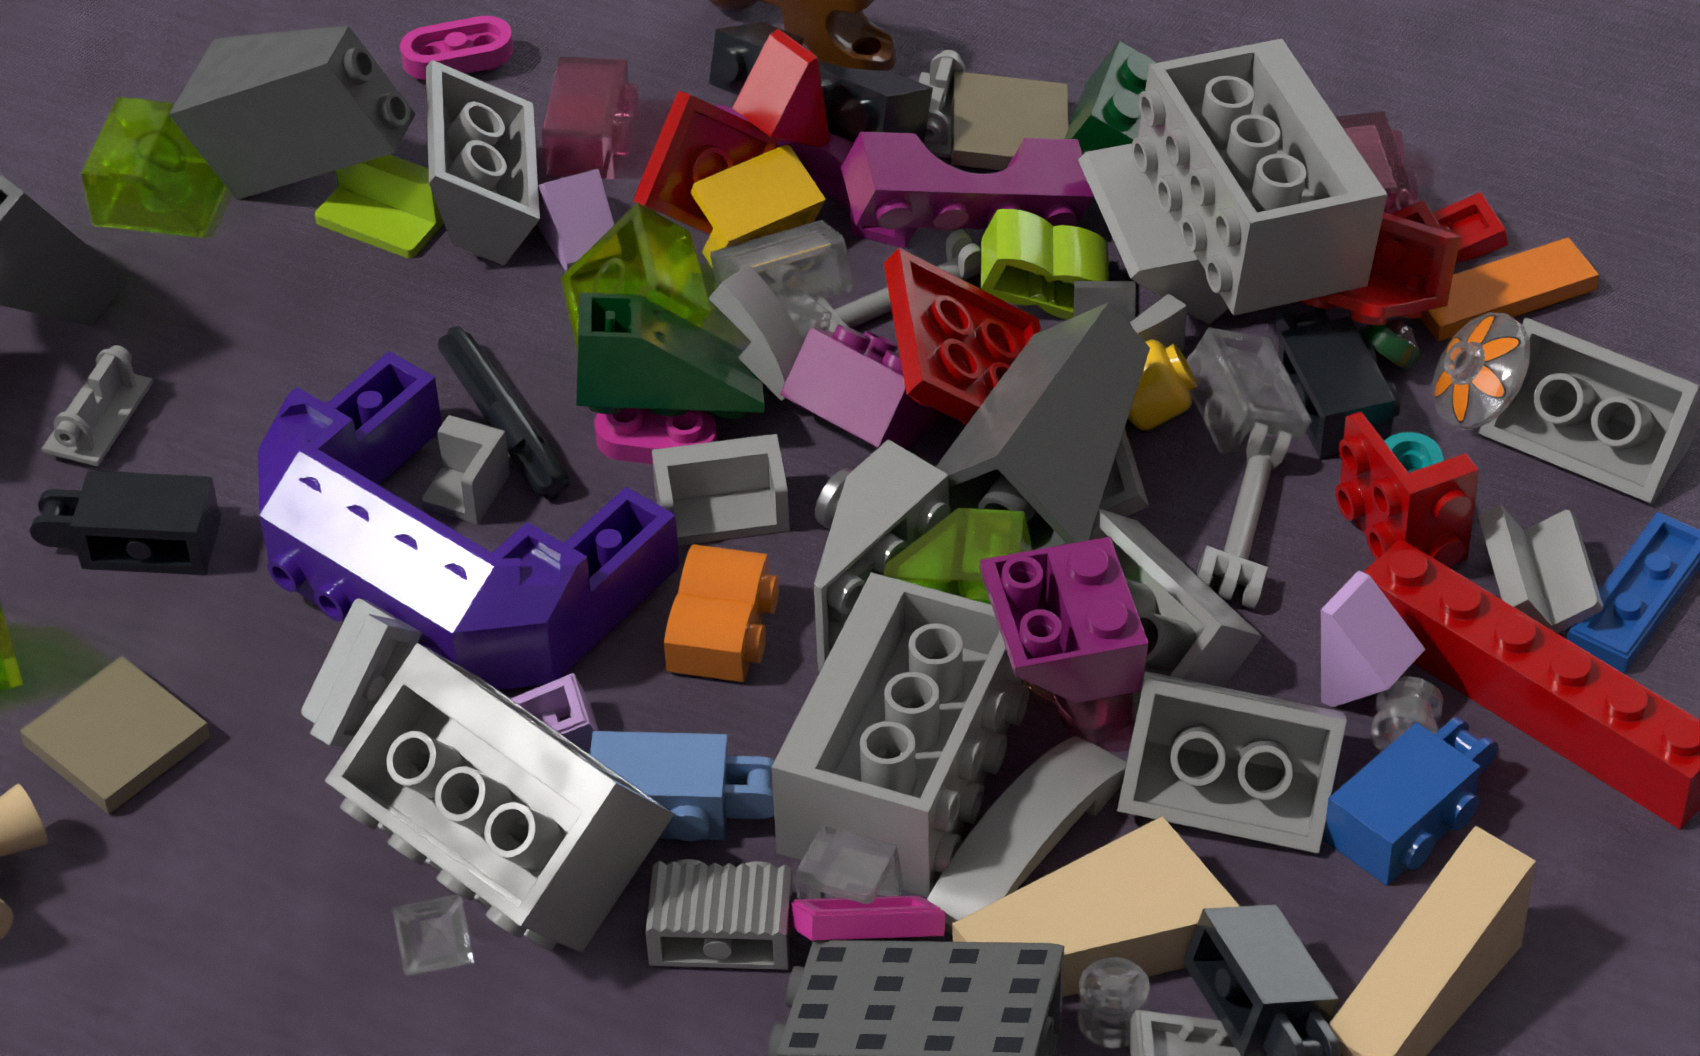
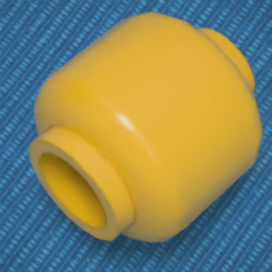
[1128,339,1198,432]

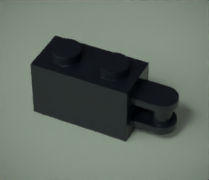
[1275,306,1400,459]
[30,471,221,576]
[1183,904,1340,1056]

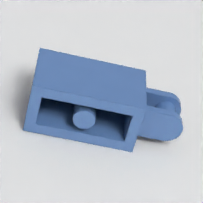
[590,731,775,841]

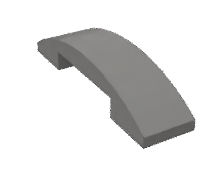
[927,735,1127,936]

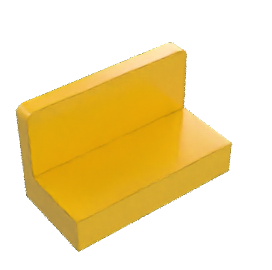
[691,145,826,271]

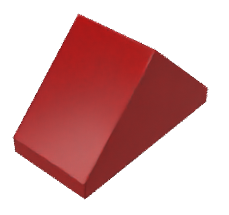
[732,29,830,147]

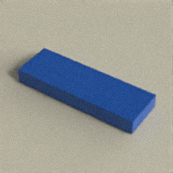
[1567,511,1700,674]

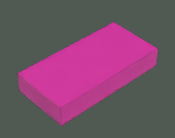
[789,895,945,941]

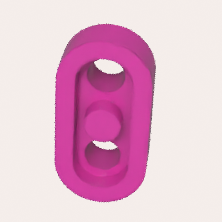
[400,16,513,81]
[594,408,717,465]

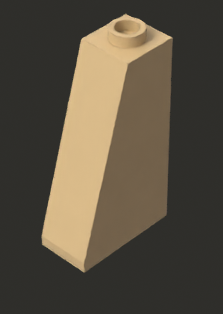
[952,816,1239,997]
[1328,826,1536,1056]

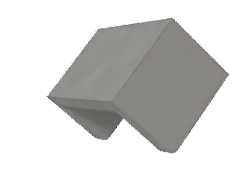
[652,434,790,546]

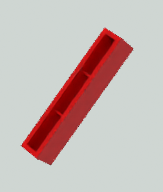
[1363,538,1700,830]

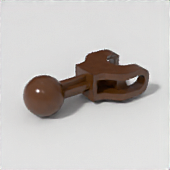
[709,0,896,71]

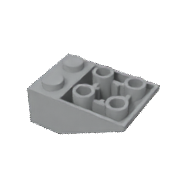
[814,440,951,672]

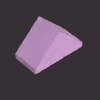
[536,169,621,273]
[1321,570,1425,707]

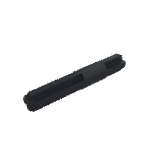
[438,326,569,500]

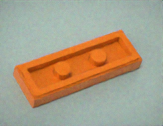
[1420,237,1599,342]

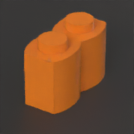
[664,544,779,682]

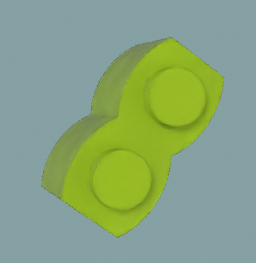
[981,209,1109,320]

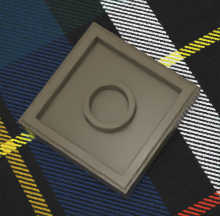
[951,71,1068,171]
[20,656,211,815]

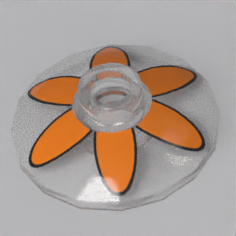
[1433,312,1530,430]

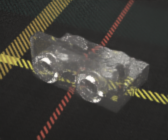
[1186,327,1312,455]

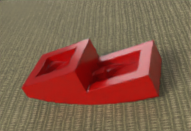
[1392,192,1509,263]

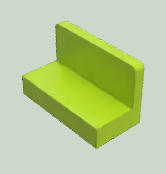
[315,154,444,259]

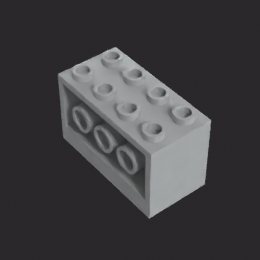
[1132,38,1388,316]
[771,572,1030,898]
[325,643,674,953]

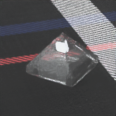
[392,894,474,976]

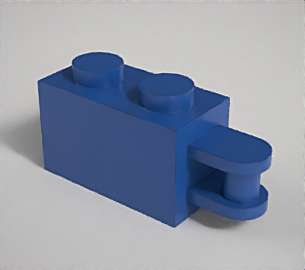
[1324,717,1498,886]

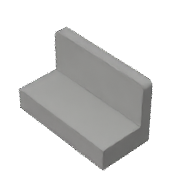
[1478,504,1603,633]
[301,598,422,748]

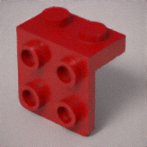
[1301,212,1460,325]
[1335,412,1479,568]

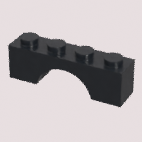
[708,22,933,143]

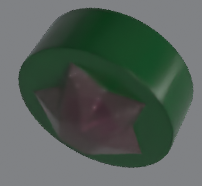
[1361,319,1424,370]

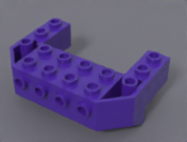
[258,351,680,690]

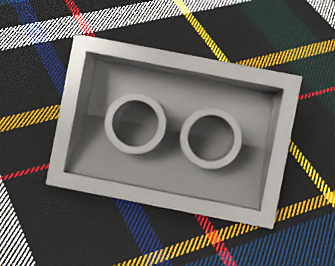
[426,59,540,265]
[1078,144,1228,325]
[1478,317,1700,504]
[1089,509,1262,720]
[1117,671,1347,853]

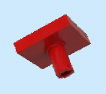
[633,91,779,235]

